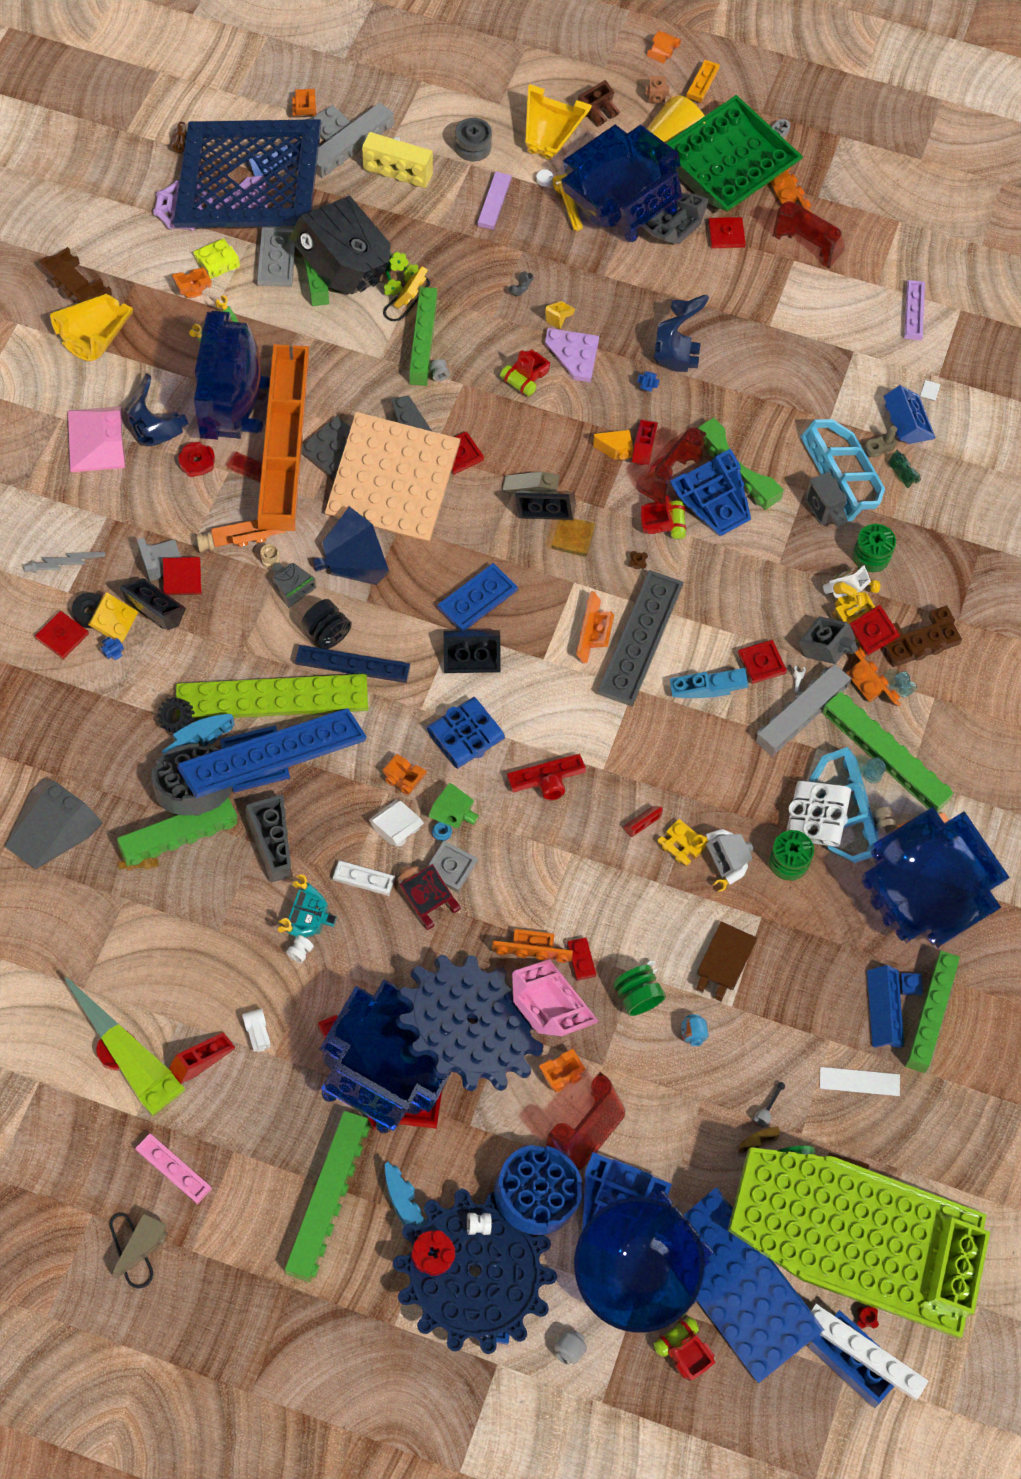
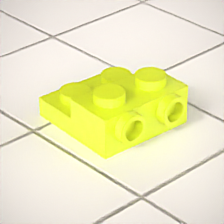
[193,238,240,279]

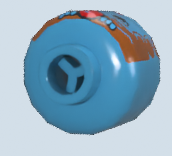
[681,1014,709,1046]

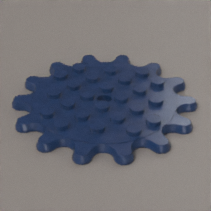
[396,955,544,1091]
[392,1189,557,1354]

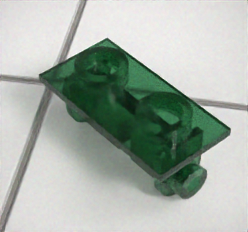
[888,450,921,488]

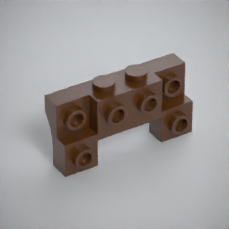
[39,247,112,303]
[885,605,962,667]

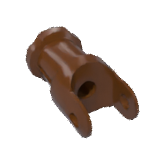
[171,121,187,153]

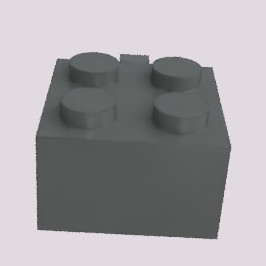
[805,472,847,527]
[799,616,858,664]

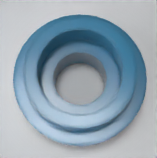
[432,822,452,841]

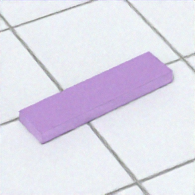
[478,172,512,230]
[904,280,925,341]

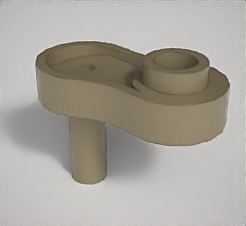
[864,426,897,457]

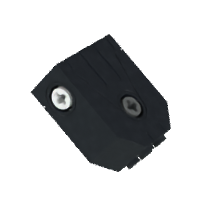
[289,195,391,294]

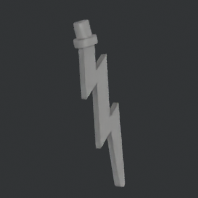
[24,552,106,572]

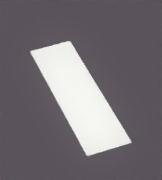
[820,1067,900,1096]

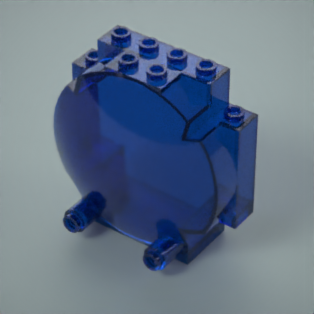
[561,124,683,242]
[194,311,270,440]
[862,807,1010,948]
[319,979,451,1133]

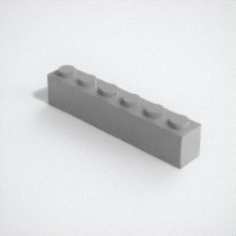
[316,103,394,178]
[756,664,851,757]

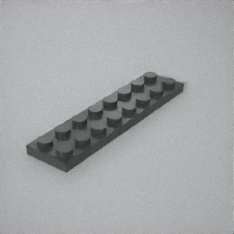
[598,570,684,707]

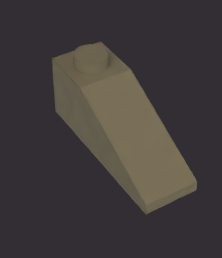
[502,472,560,495]
[113,1214,168,1279]

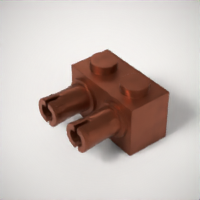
[578,80,620,126]

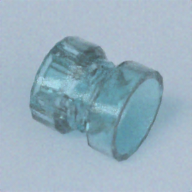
[891,671,918,697]
[864,758,886,783]

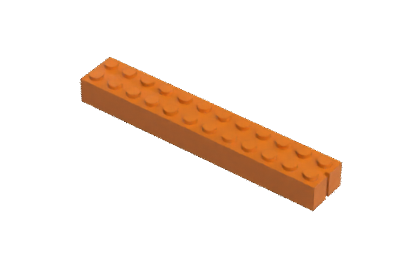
[258,344,309,531]

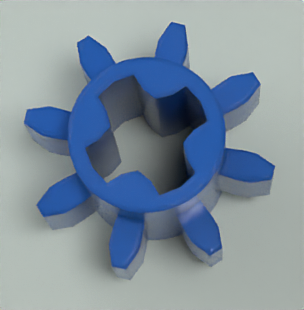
[637,371,660,392]
[100,636,124,660]

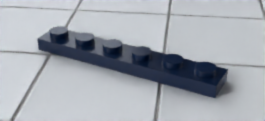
[295,645,410,683]

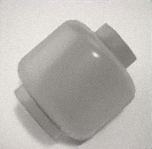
[554,1331,587,1365]

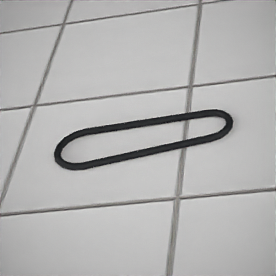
[383,277,430,321]
[109,1213,154,1289]

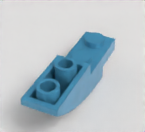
[670,668,749,698]
[162,714,235,754]
[385,1162,428,1227]

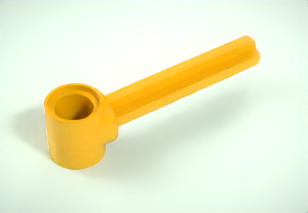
[552,173,583,231]

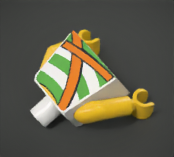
[823,565,881,606]

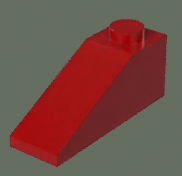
[632,419,658,465]
[169,1032,235,1084]

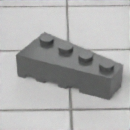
[392,395,432,431]
[245,794,291,883]

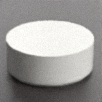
[536,170,553,187]

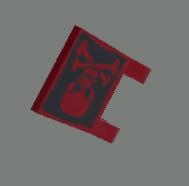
[399,864,461,930]

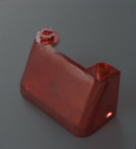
[773,201,845,269]
[636,427,707,503]
[546,1072,626,1171]

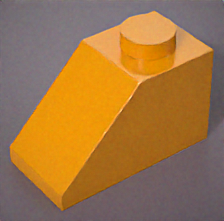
[593,430,633,460]

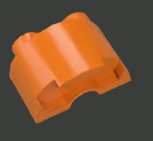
[647,31,681,64]
[292,89,316,117]
[172,267,212,298]
[383,753,427,795]
[539,1049,586,1093]

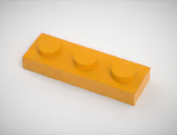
[686,60,720,103]

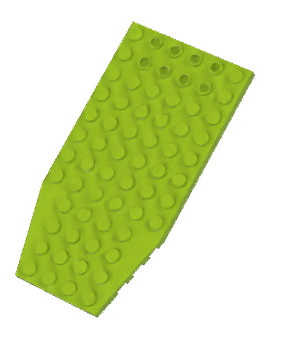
[728,1148,990,1339]

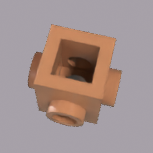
[645,76,669,103]

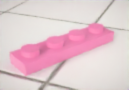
[135,1134,212,1205]

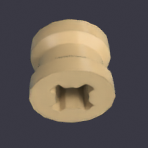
[197,532,215,553]

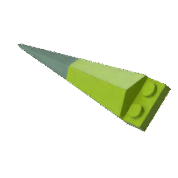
[65,977,185,1117]

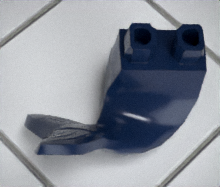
[654,295,709,372]
[125,373,189,447]

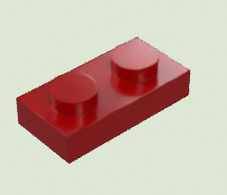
[567,937,596,981]

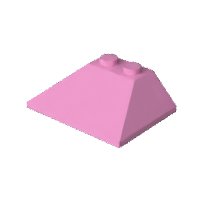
[68,406,125,472]
[512,959,598,1036]

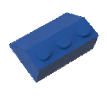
[883,385,936,444]

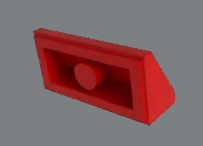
[623,806,663,837]

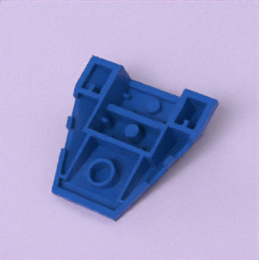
[669,449,751,536]
[582,1152,672,1257]

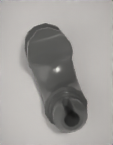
[509,271,534,297]

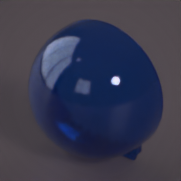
[574,1191,714,1333]

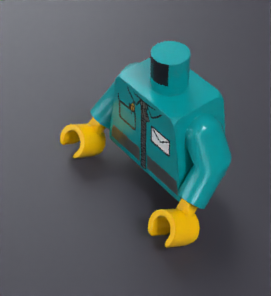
[277,875,337,938]

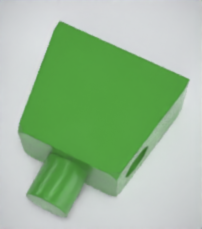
[429,783,479,828]

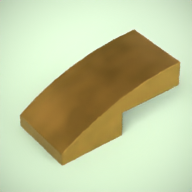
[737,1126,780,1153]

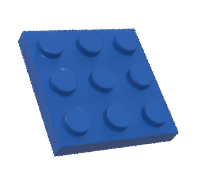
[220,725,290,793]

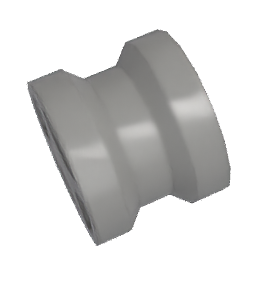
[429,359,450,381]

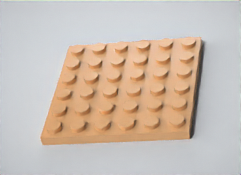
[325,412,460,543]

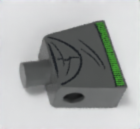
[272,563,316,608]

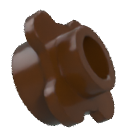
[629,551,648,569]

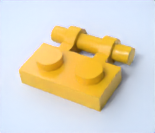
[657,819,708,866]

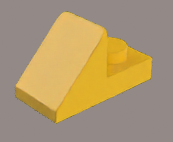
[545,301,575,329]

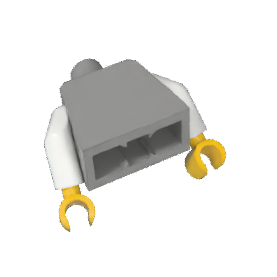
[692,829,753,892]

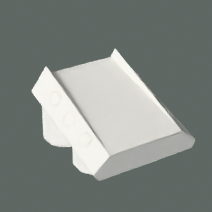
[369,799,424,846]

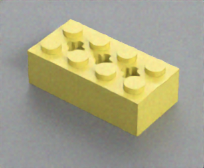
[362,132,433,188]

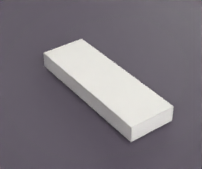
[333,861,395,896]

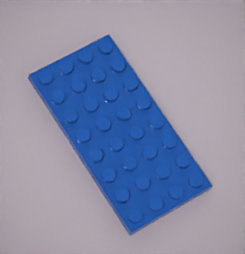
[654,1187,825,1383]

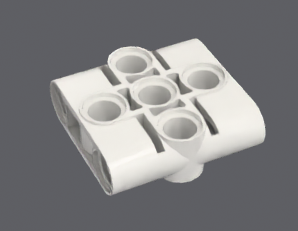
[786,781,851,847]

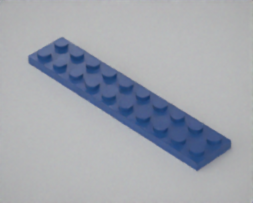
[178,708,367,798]

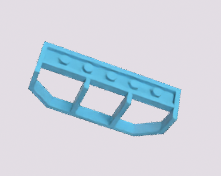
[800,419,885,521]
[809,747,885,863]

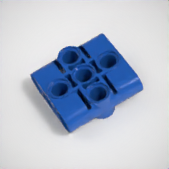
[426,697,505,769]

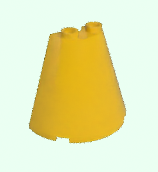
[525,84,592,159]
[635,95,705,164]
[50,294,133,361]

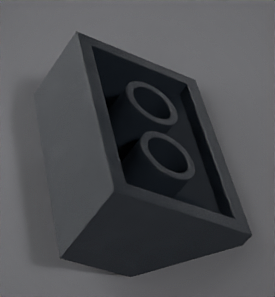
[515,490,576,520]
[120,578,186,630]
[443,630,501,673]

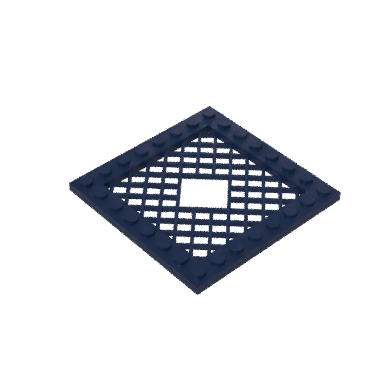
[173,119,321,228]

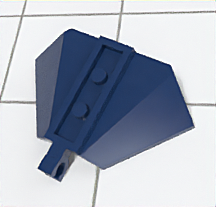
[313,506,389,585]

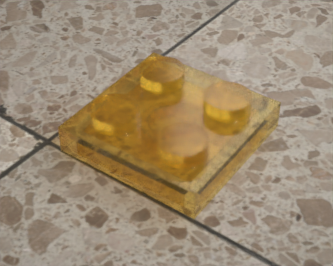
[551,518,596,557]

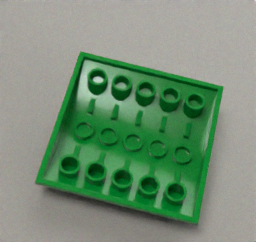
[661,95,803,212]

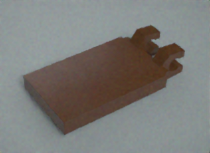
[696,921,757,1002]

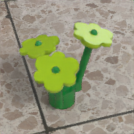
[384,252,419,296]

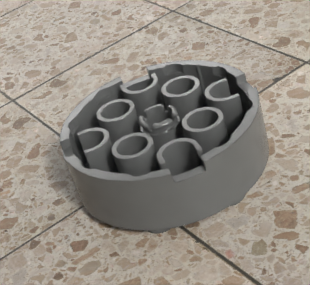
[151,744,233,816]

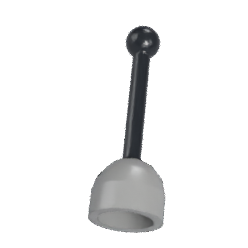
[753,1082,785,1127]

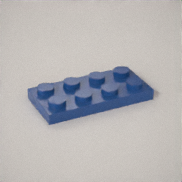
[438,563,518,631]

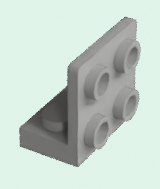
[137,538,181,581]

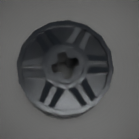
[301,599,352,649]

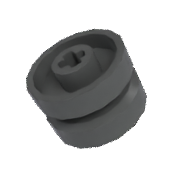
[455,117,492,162]

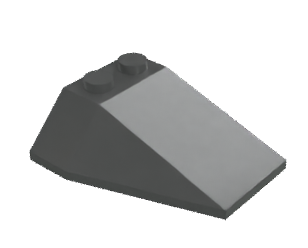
[625,190,708,244]
[5,779,103,870]

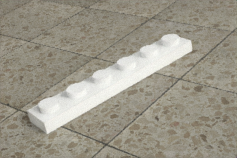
[811,1304,929,1401]

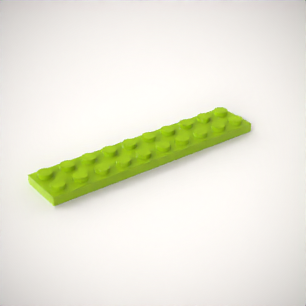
[176,674,368,721]

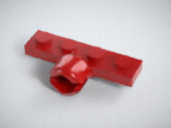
[507,753,586,801]

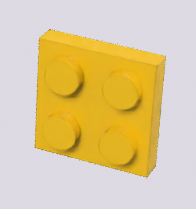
[393,266,428,309]
[88,592,138,643]

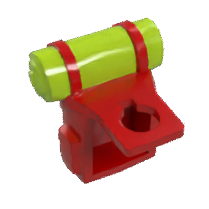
[500,349,550,397]
[641,496,687,539]
[653,1316,716,1381]

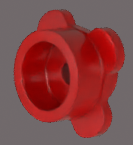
[857,1307,879,1329]

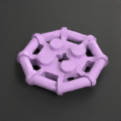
[153,180,216,231]

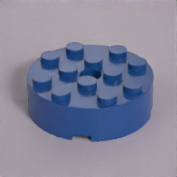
[494,1145,582,1235]

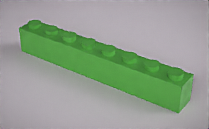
[822,691,953,815]
[285,1111,371,1283]

